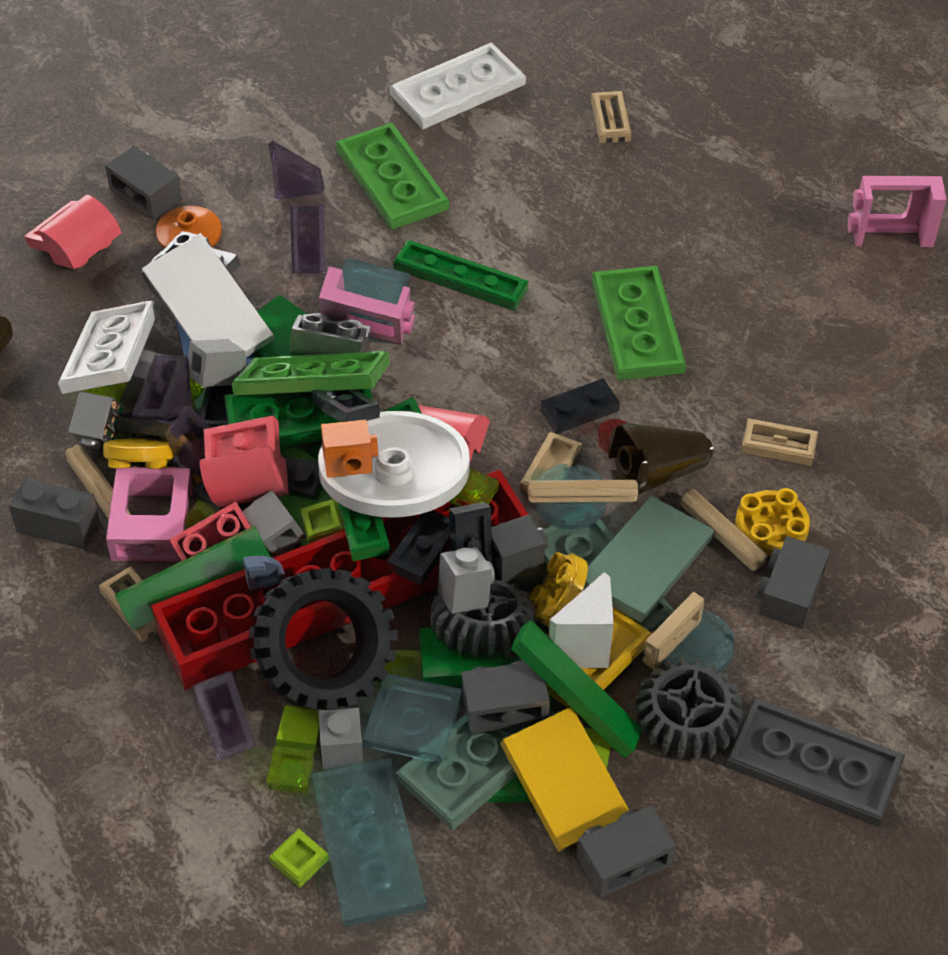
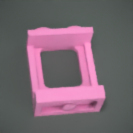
[848,176,947,247]
[319,266,415,345]
[106,466,193,562]

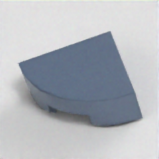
[243,556,286,591]

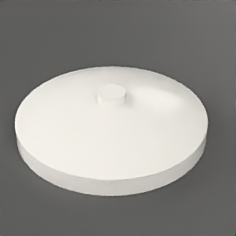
[318,411,470,517]

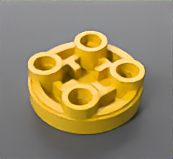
[103,438,177,469]
[735,488,810,556]
[529,552,588,628]

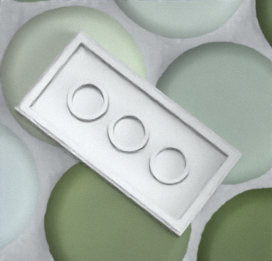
[389,42,526,130]
[142,233,275,357]
[58,300,159,394]

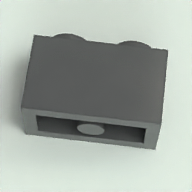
[105,146,182,220]
[9,477,100,550]
[491,515,548,592]
[756,536,830,629]
[461,661,549,734]
[576,805,676,898]

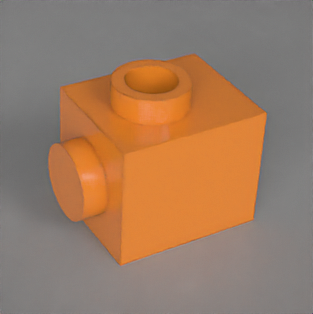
[321,420,378,478]

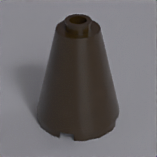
[608,423,713,495]

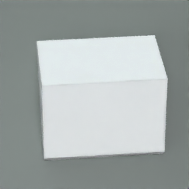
[549,572,614,668]

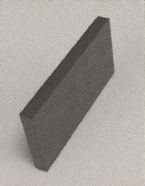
[725,697,905,827]

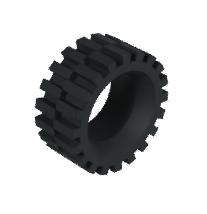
[249,568,398,710]

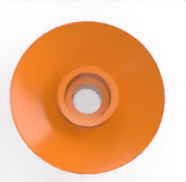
[156,206,222,249]

